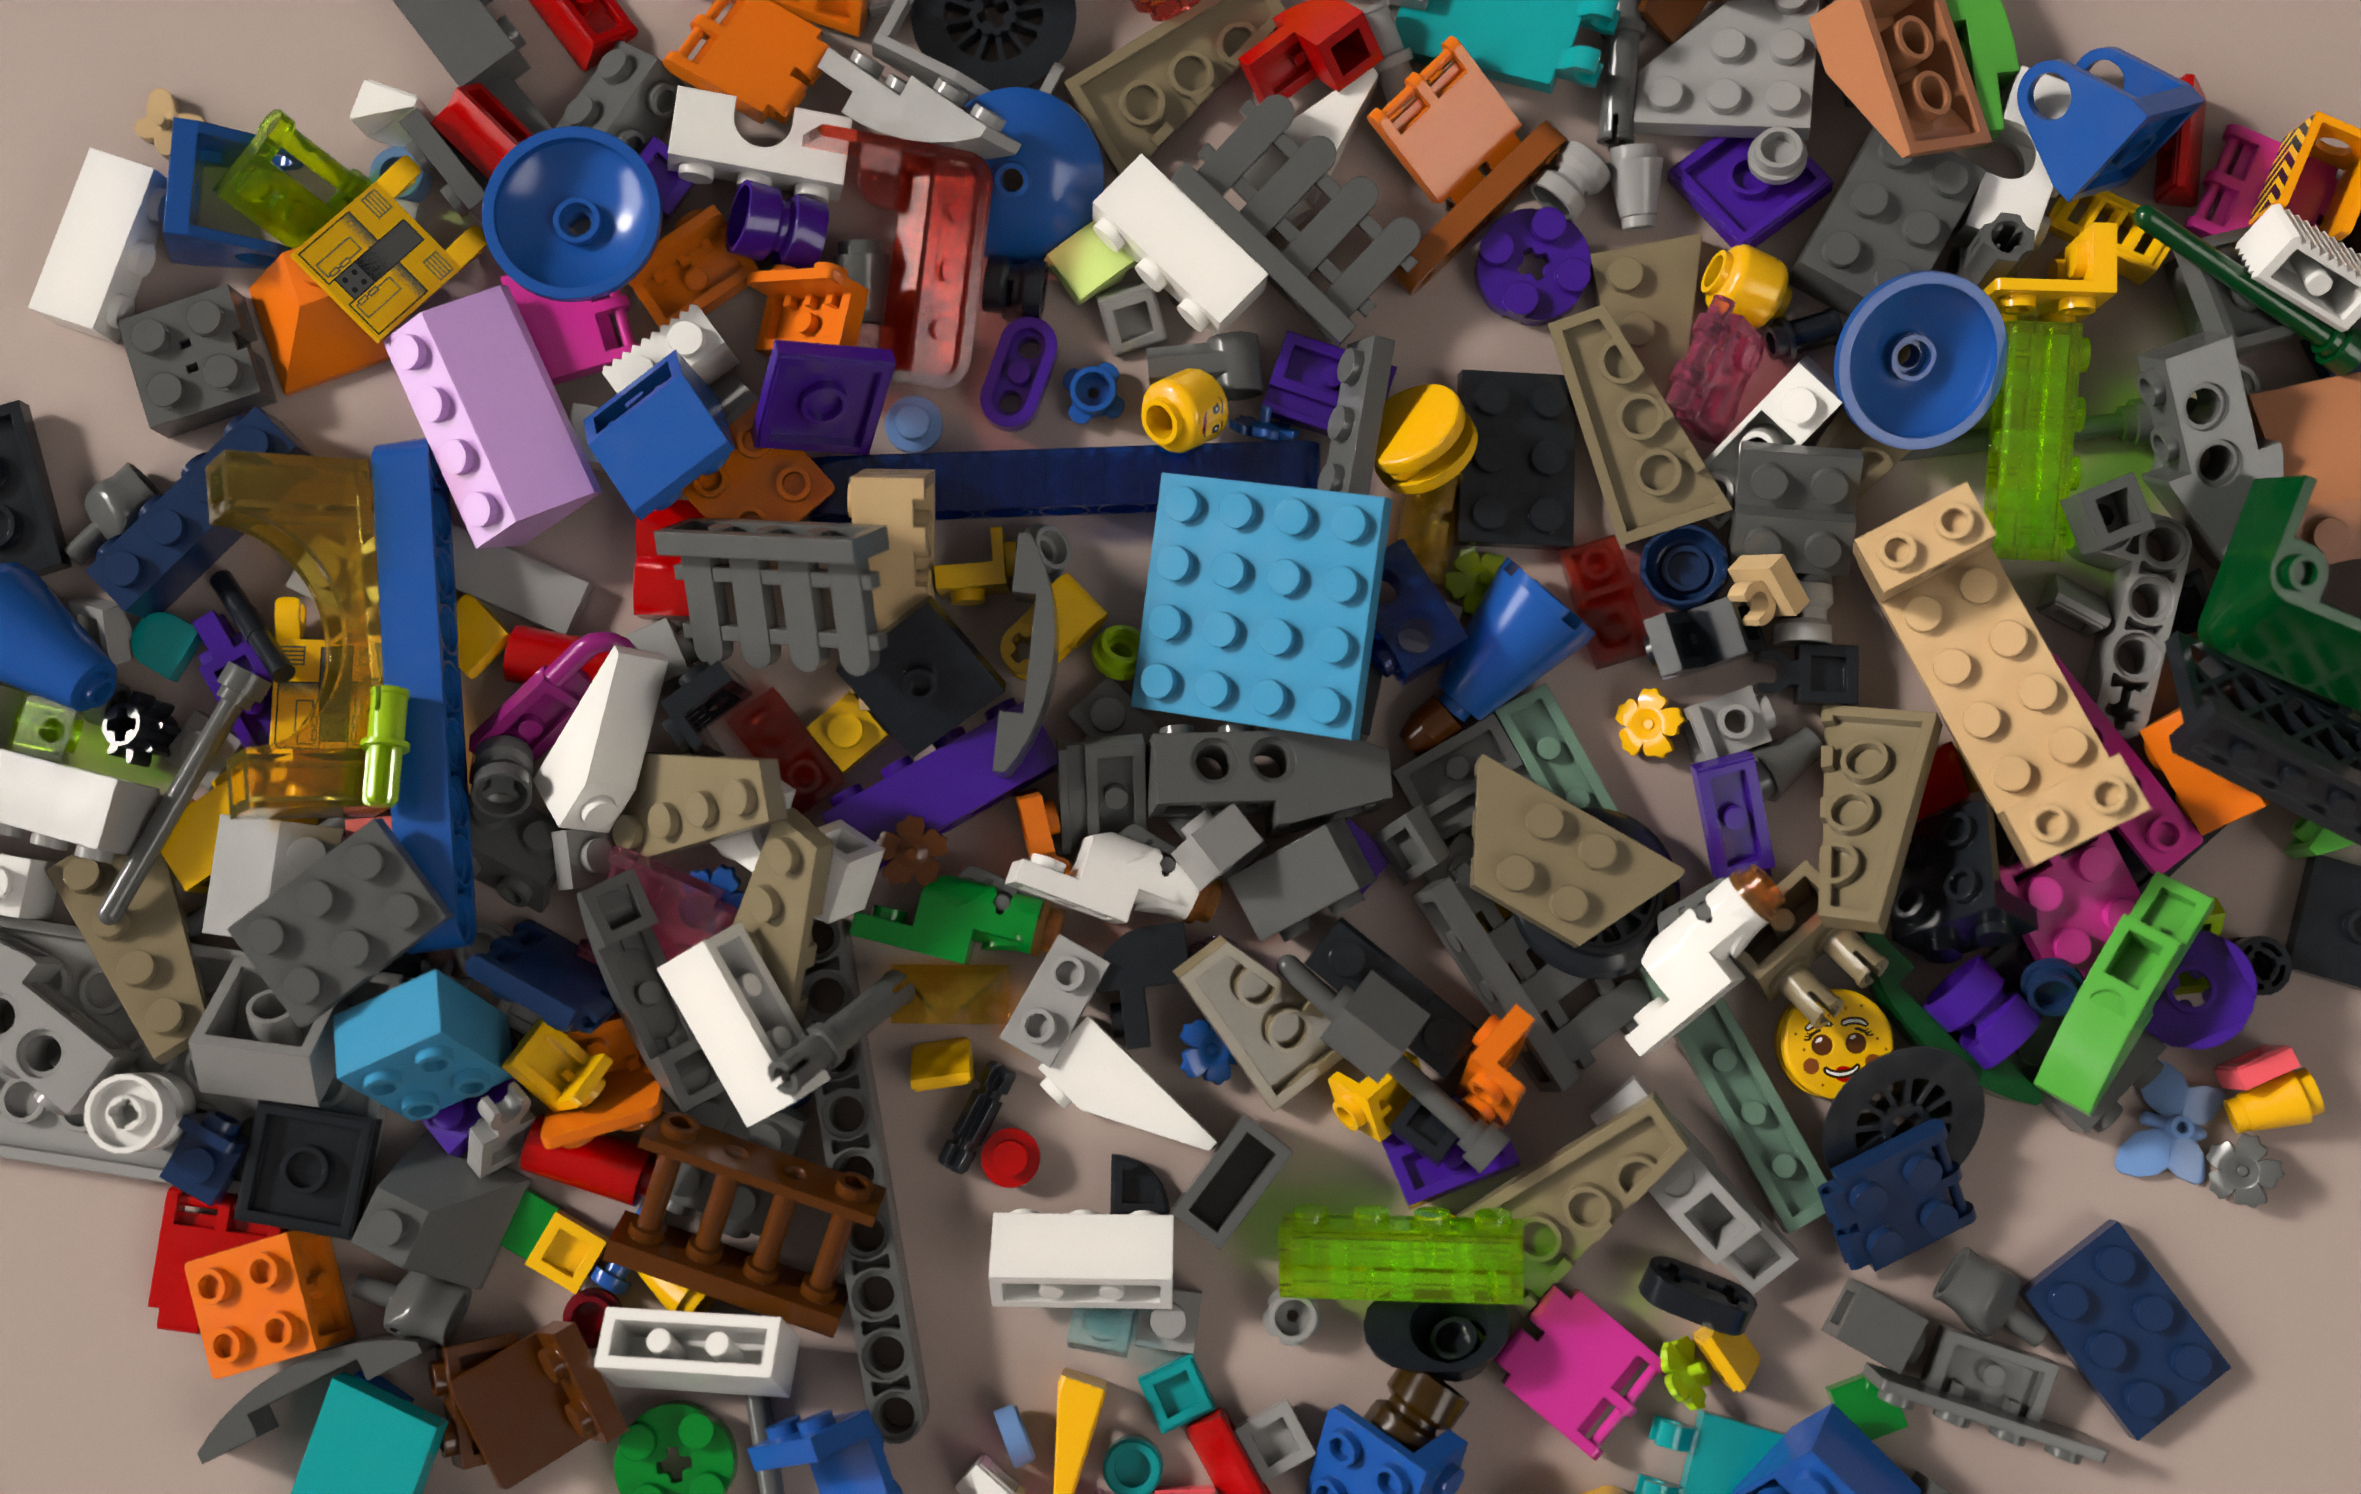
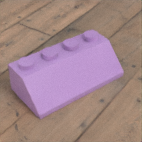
[383,285,602,549]

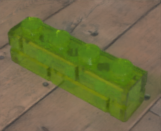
[1983,320,2091,562]
[1278,1204,1525,1305]

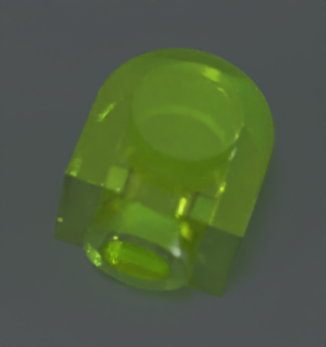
[7,693,83,763]

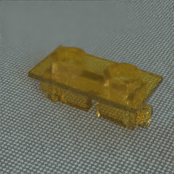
[1389,473,1464,586]

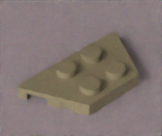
[1470,754,1686,948]

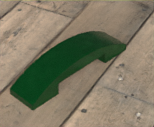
[1855,931,2045,1106]

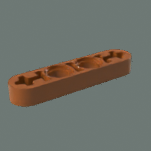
[1390,120,1568,296]

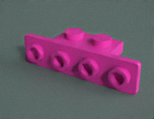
[2051,653,2203,875]

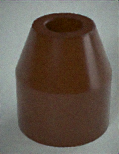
[1399,694,1463,757]

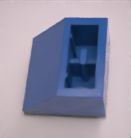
[583,349,735,521]
[1731,1403,1922,1494]

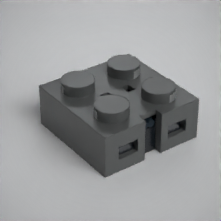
[117,284,277,438]

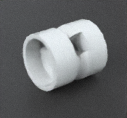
[84,1072,197,1153]

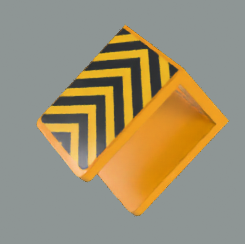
[2248,111,2361,242]

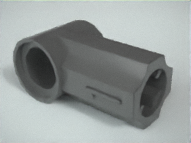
[1945,213,2035,290]
[1146,331,1264,401]

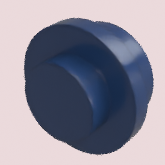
[2020,958,2084,1017]

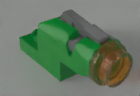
[849,865,1066,965]

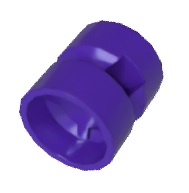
[725,179,829,269]
[1922,954,2042,1070]

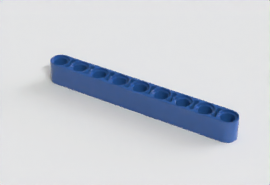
[371,437,477,954]

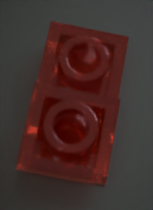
[1559,534,1647,671]
[727,685,846,814]

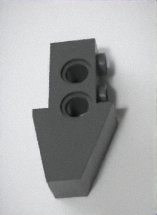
[2137,332,2284,570]
[1145,723,1393,837]

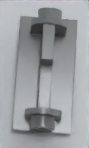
[999,934,1111,1068]

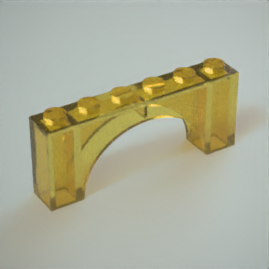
[205,450,391,820]

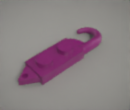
[469,631,637,784]

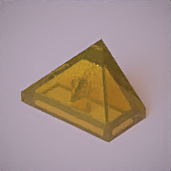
[891,964,1010,1024]

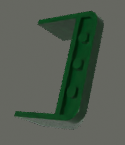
[2198,475,2361,716]

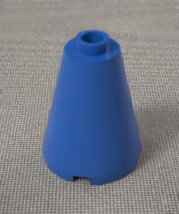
[1437,557,1596,722]
[0,562,117,712]

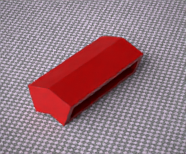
[430,83,534,182]

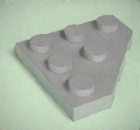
[1633,0,1820,140]

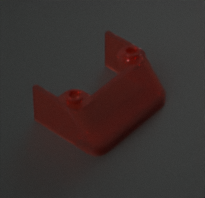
[802,124,993,389]

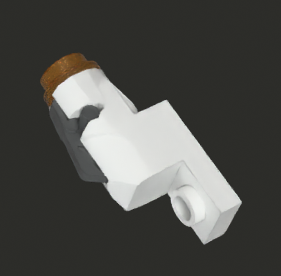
[1005,824,1223,924]
[1624,864,1786,1057]

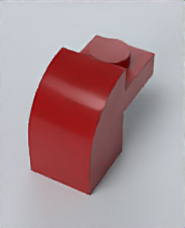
[1238,0,1384,104]

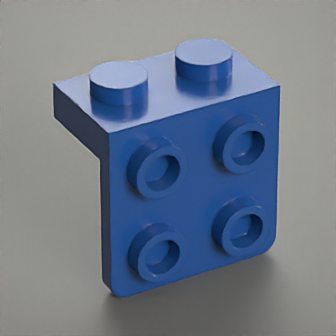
[1306,1404,1468,1494]
[747,1409,903,1494]

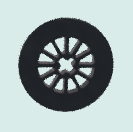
[911,0,1076,91]
[1512,808,1681,979]
[1822,1046,1985,1176]

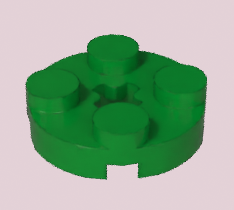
[614,1400,738,1494]

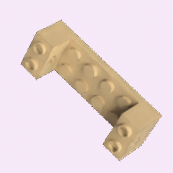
[1852,482,2151,869]

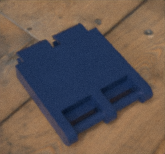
[465,919,618,1034]
[1817,1119,1977,1272]

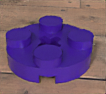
[1474,207,1591,326]
[2144,931,2257,1050]

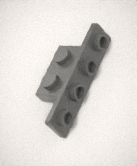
[1862,1323,2109,1464]

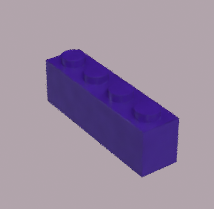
[820,698,1057,870]

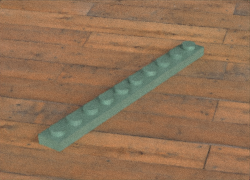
[1492,683,1828,1234]

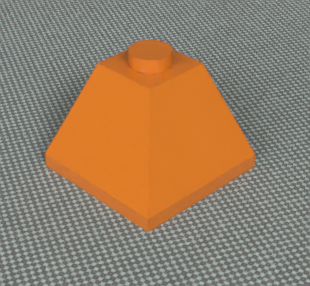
[249,247,391,396]

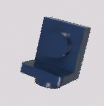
[159,1109,250,1206]

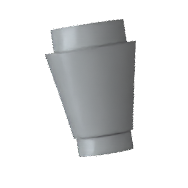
[1606,143,1663,231]

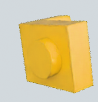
[934,526,1017,606]
[501,1019,613,1112]

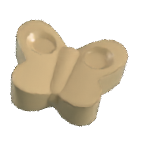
[134,88,207,160]

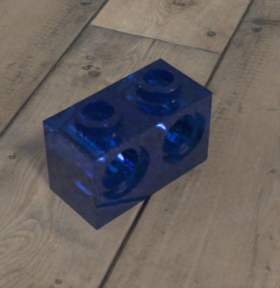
[1371,538,1468,687]

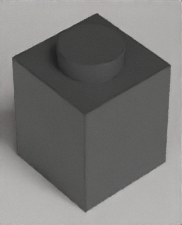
[1319,970,1430,1083]
[1821,1278,1929,1374]

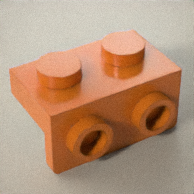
[628,205,760,328]
[746,262,869,358]
[1455,1004,1535,1129]

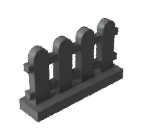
[1170,94,1421,347]
[654,517,890,676]
[1412,862,1650,1092]

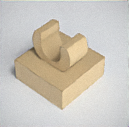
[1727,554,1810,626]

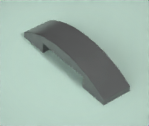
[993,533,1059,778]
[577,868,726,1113]
[197,1333,440,1464]

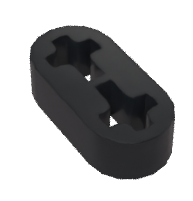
[1638,1256,1757,1336]

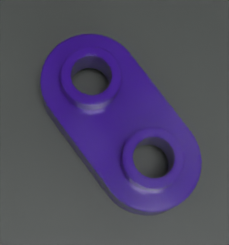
[980,316,1058,432]

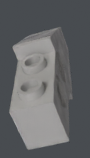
[0,931,139,1116]

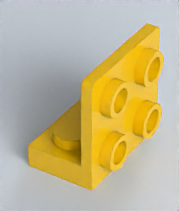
[1983,222,2117,332]

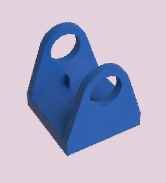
[2017,47,2205,202]
[163,117,305,269]

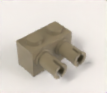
[1729,859,1889,1029]

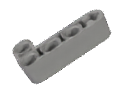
[2062,512,2192,740]

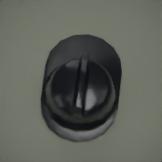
[1363,1285,1510,1382]

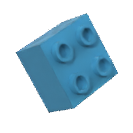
[333,969,513,1122]

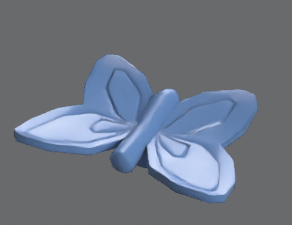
[2115,1060,2225,1185]

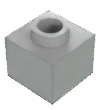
[623,617,700,696]
[1171,803,1263,891]

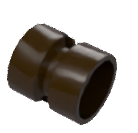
[1363,1368,1470,1453]

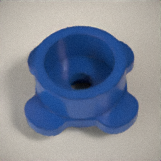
[1063,363,1125,425]

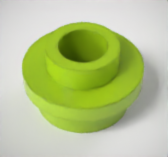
[1091,624,1141,681]

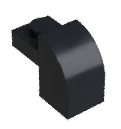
[1643,597,1768,681]
[1096,922,1188,1050]

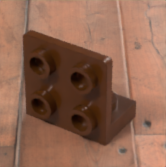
[448,1321,629,1490]

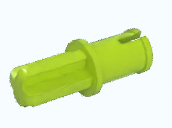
[360,685,410,809]

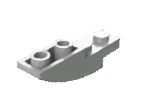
[818,47,1022,160]
[1589,1074,1799,1295]

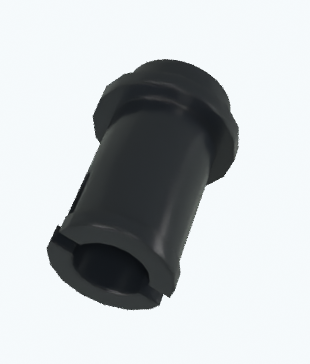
[1764,308,1843,363]

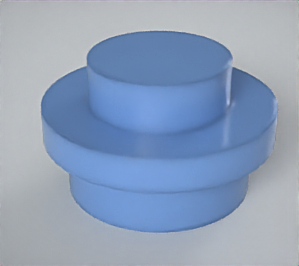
[885,396,943,454]

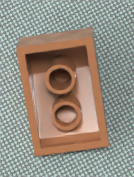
[1808,0,1992,159]
[2246,371,2361,565]

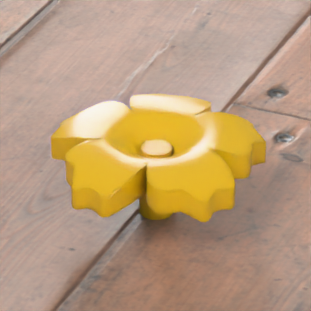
[1615,688,1686,758]

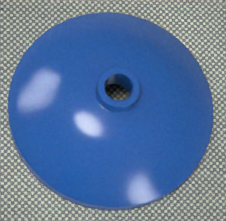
[932,87,1105,264]
[482,126,663,302]
[1834,270,2008,450]

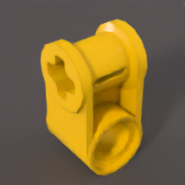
[1000,572,1109,681]

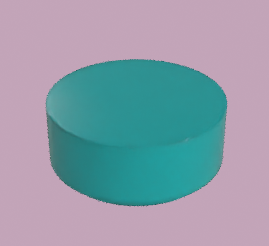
[1103,1435,1163,1494]

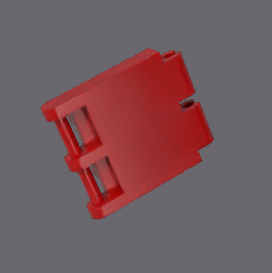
[148,1186,289,1334]

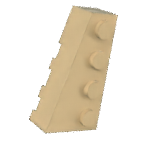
[847,469,936,710]

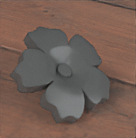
[2206,1133,2285,1208]

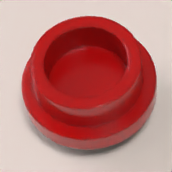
[981,1128,1041,1188]

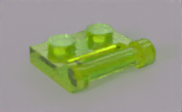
[212,109,371,249]

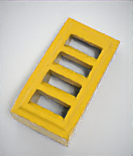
[2047,190,2170,286]
[1054,1367,1109,1494]

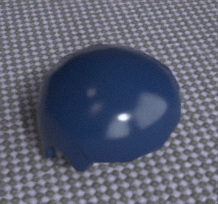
[1639,523,1729,612]

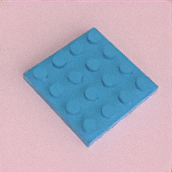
[1131,472,1393,740]

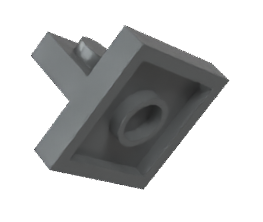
[2163,225,2300,358]

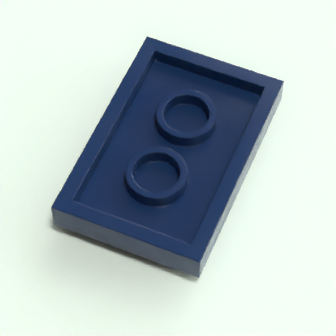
[2019,1219,2231,1441]

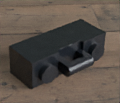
[1303,917,1479,1079]

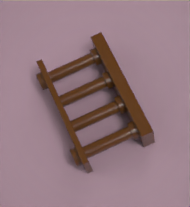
[602,1111,887,1338]

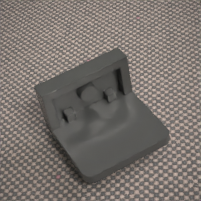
[399,76,552,223]

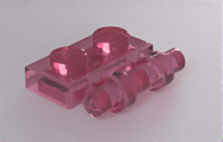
[1665,295,1767,445]

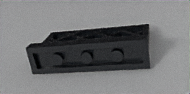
[2165,630,2361,846]

